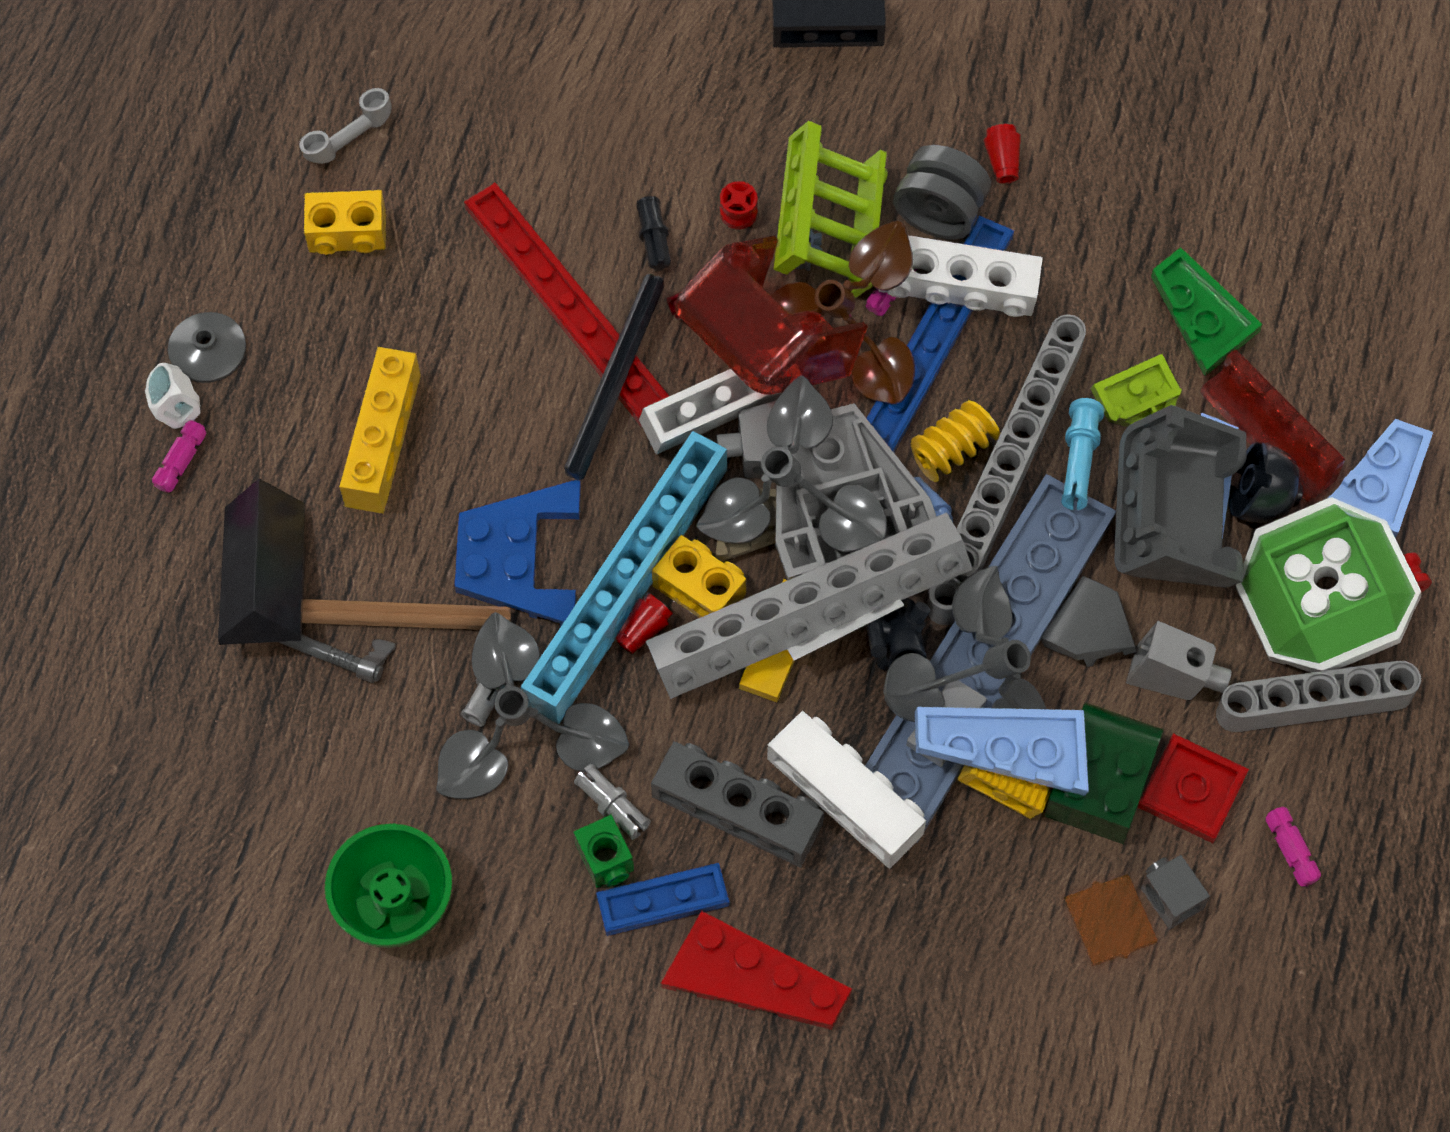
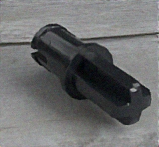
[636,196,671,271]

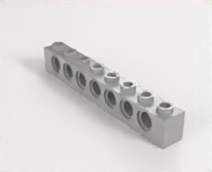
[646,513,973,699]

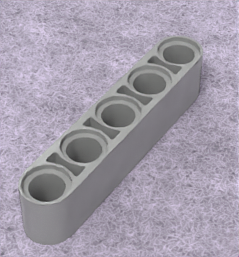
[1216,661,1421,732]

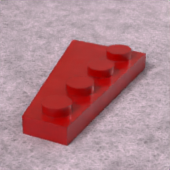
[661,911,852,1030]

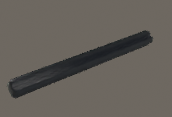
[564,274,664,480]

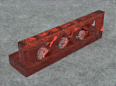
[1200,349,1345,502]

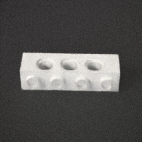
[879,235,1043,317]

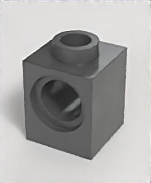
[1141,855,1210,930]

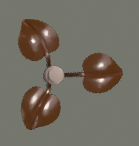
[752,221,915,405]

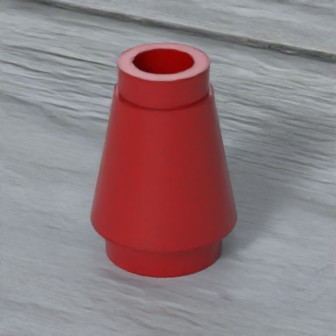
[983,124,1021,184]
[614,593,673,655]

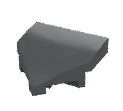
[1041,576,1137,667]

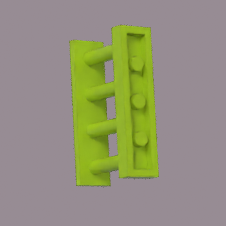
[773,121,888,298]

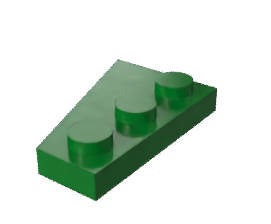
[1151,247,1262,377]

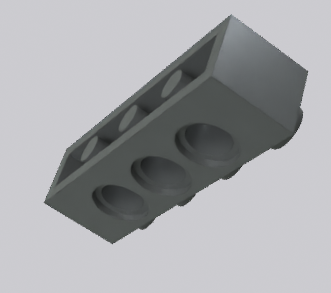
[651,741,824,868]

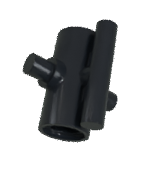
[866,598,930,671]

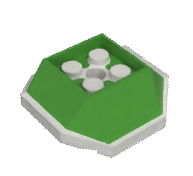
[1236,497,1421,672]

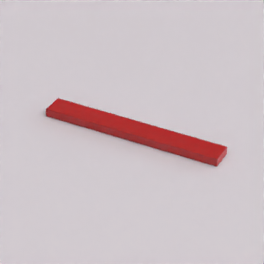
[464,182,669,428]

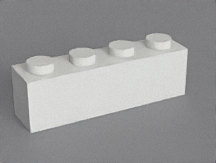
[639,345,801,455]
[767,710,926,869]

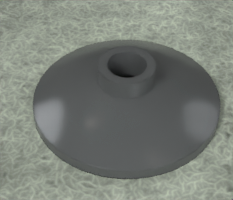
[168,312,246,383]

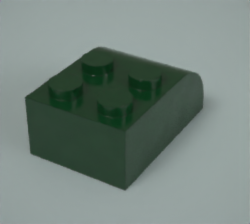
[1044,702,1164,845]

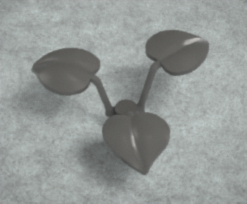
[696,376,887,552]
[883,566,1046,722]
[436,612,629,799]

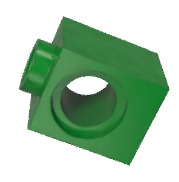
[573,814,634,888]

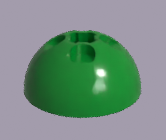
[325,824,452,948]

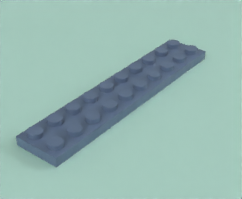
[865,474,1116,843]

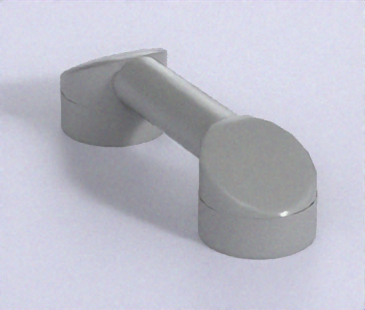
[299,88,392,163]

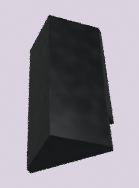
[218,478,306,645]

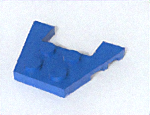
[455,480,581,627]

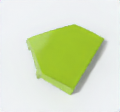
[1090,354,1182,427]

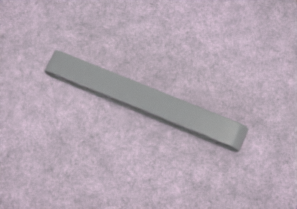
[927,314,1086,625]

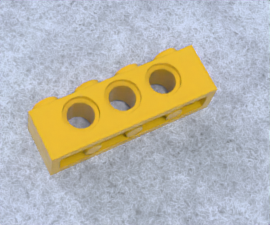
[339,347,421,514]

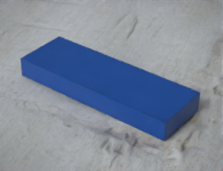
[596,863,729,936]

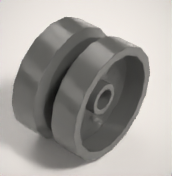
[893,144,991,240]

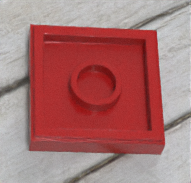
[1137,733,1249,844]

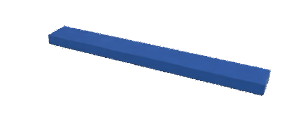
[866,216,1014,453]

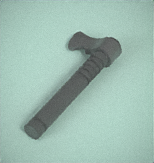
[278,635,396,683]

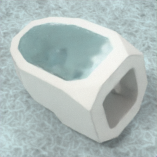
[145,363,200,429]

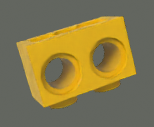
[304,190,386,255]
[652,535,746,618]

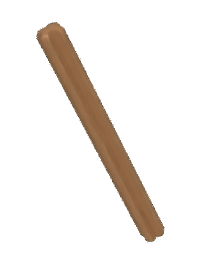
[302,599,511,630]

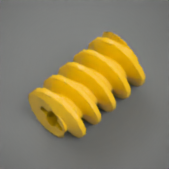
[911,400,1001,482]

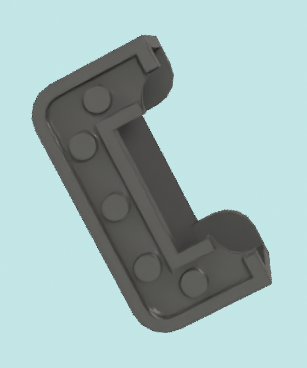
[1114,405,1247,588]

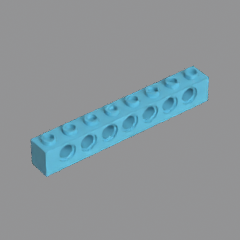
[521,431,727,724]

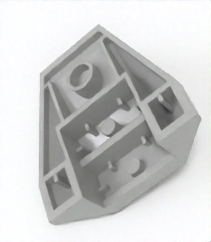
[775,403,937,580]

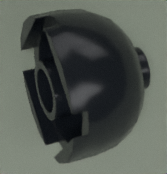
[1228,442,1303,524]

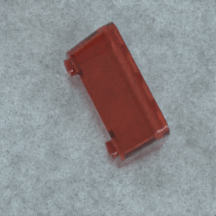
[675,235,868,395]

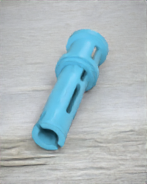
[1061,398,1105,510]

